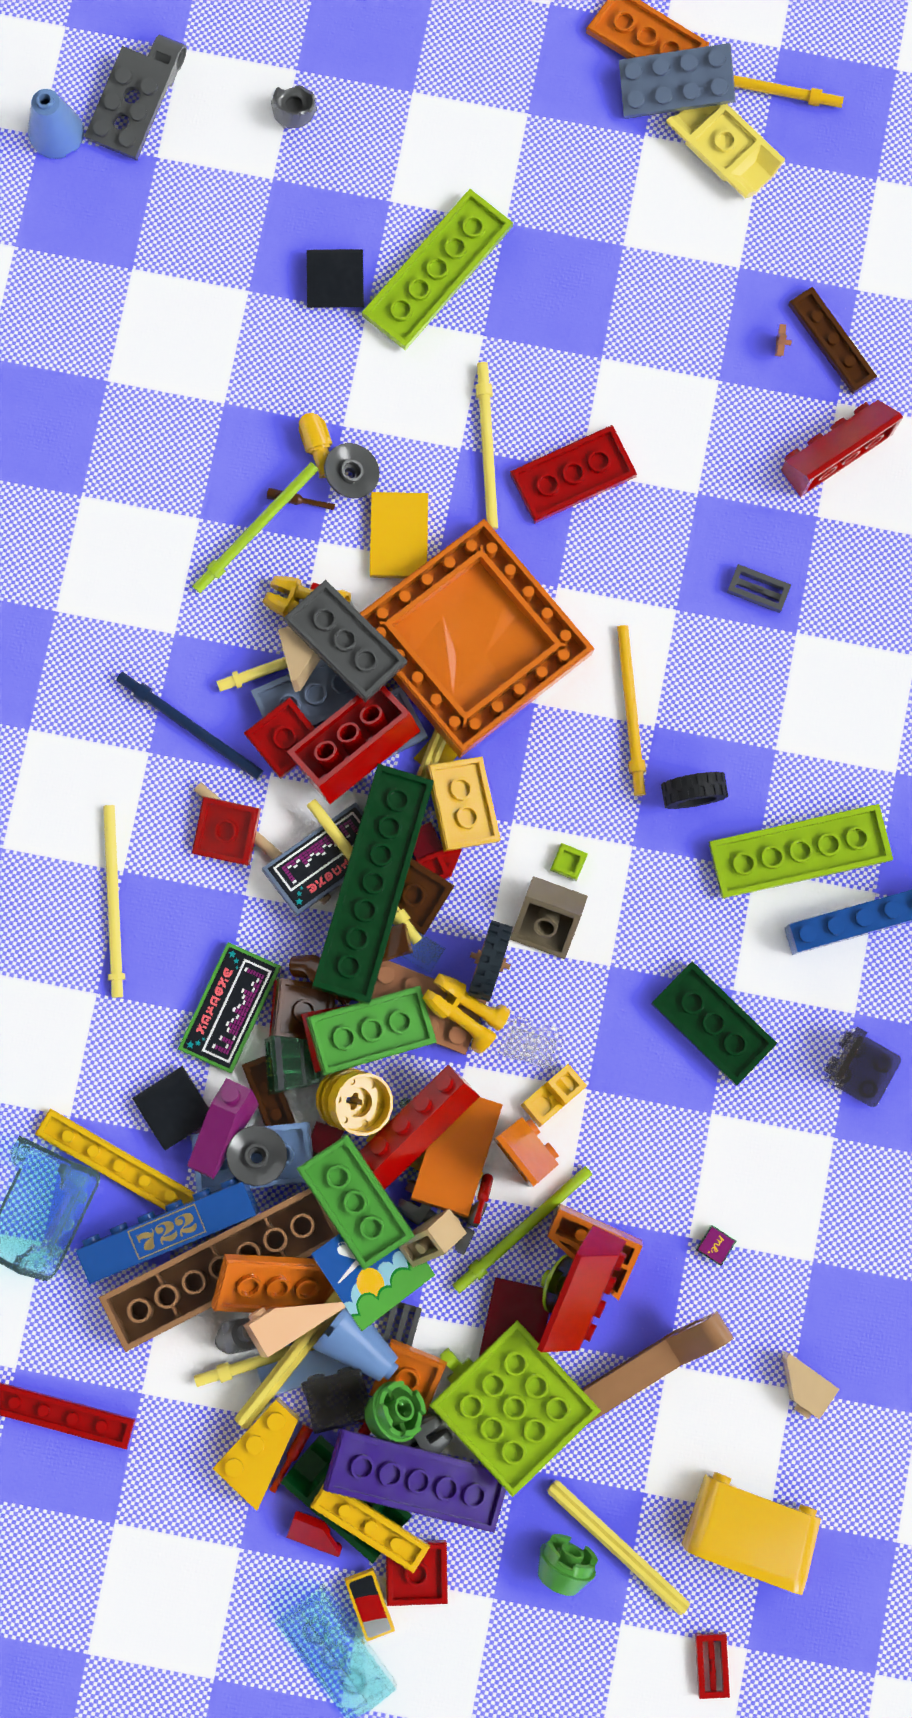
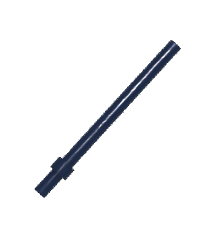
[116,671,264,780]

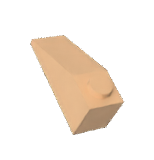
[243,1302,345,1357]

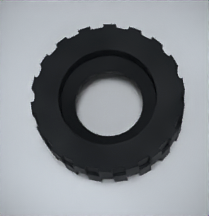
[661,771,729,809]

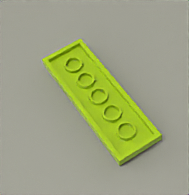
[362,189,513,351]
[708,804,893,899]

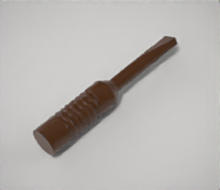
[267,488,335,510]

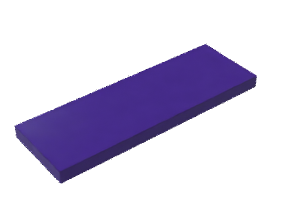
[323,1428,506,1533]

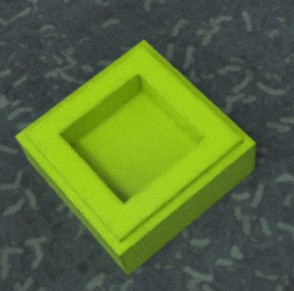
[550,843,588,882]

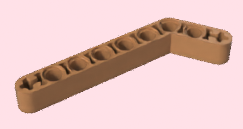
[581,1311,734,1425]

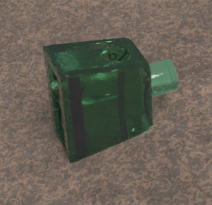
[264,1035,321,1096]

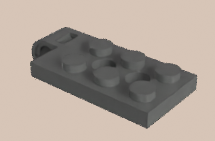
[84,34,187,161]

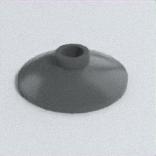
[324,443,380,499]
[227,1126,287,1186]

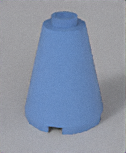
[28,89,84,159]
[313,1307,399,1381]

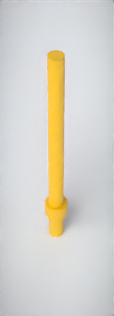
[734,75,844,108]
[617,625,646,796]

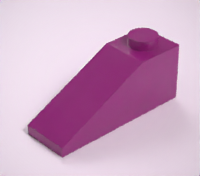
[187,1078,259,1180]

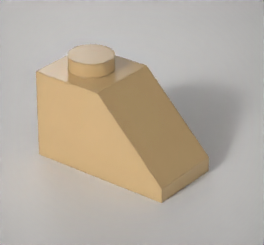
[278,626,321,692]
[398,1209,467,1267]
[782,1351,840,1420]

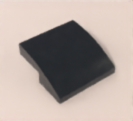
[307,249,364,308]
[132,1065,209,1150]

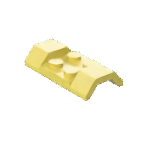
[666,104,785,199]

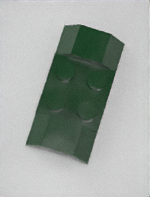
[280,1435,413,1564]

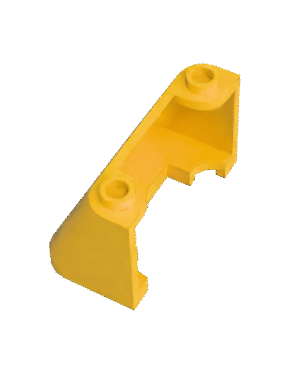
[681,1472,821,1595]

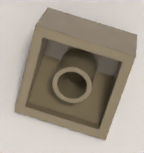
[510,876,588,959]

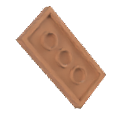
[359,960,487,1055]

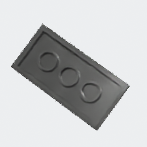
[283,579,408,703]

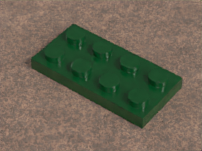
[651,961,778,1086]

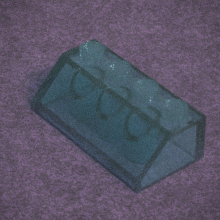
[274,1582,397,1718]

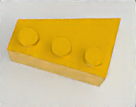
[213,1397,300,1511]

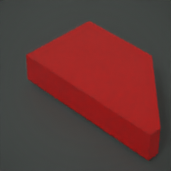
[415,848,462,879]
[286,1510,343,1557]

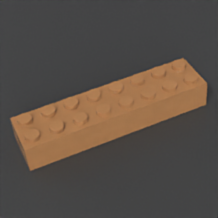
[98,1188,339,1352]

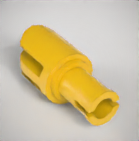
[299,413,333,478]

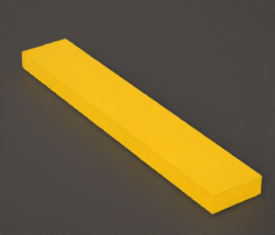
[35,1108,195,1211]

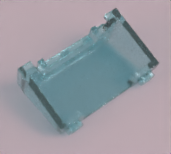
[0,1135,100,1281]

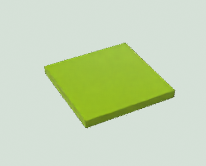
[429,1320,601,1497]

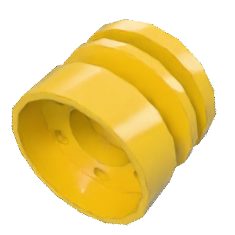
[316,1068,393,1136]

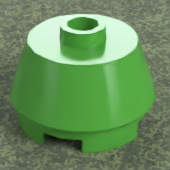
[365,1381,426,1442]
[538,1534,598,1596]

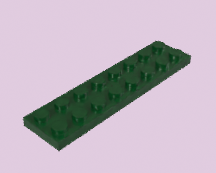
[311,763,434,1005]

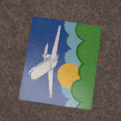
[311,1234,435,1331]

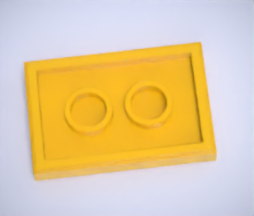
[370,492,429,579]
[425,756,501,852]

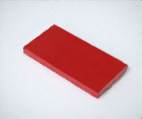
[510,425,637,524]

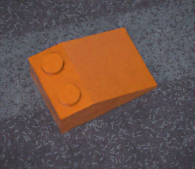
[493,1117,559,1187]

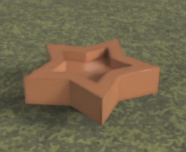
[774,324,792,357]

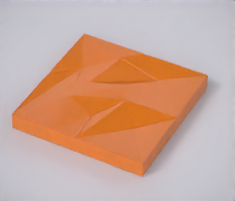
[360,518,595,758]

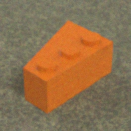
[547,1204,643,1301]

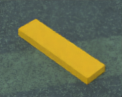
[310,1484,430,1573]

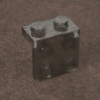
[823,1027,901,1107]
[301,1367,369,1434]

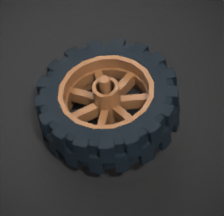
[468,920,513,1002]

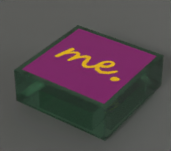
[695,1224,737,1266]

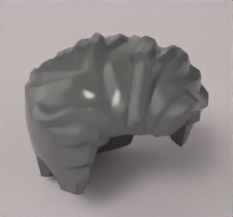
[271,85,317,129]

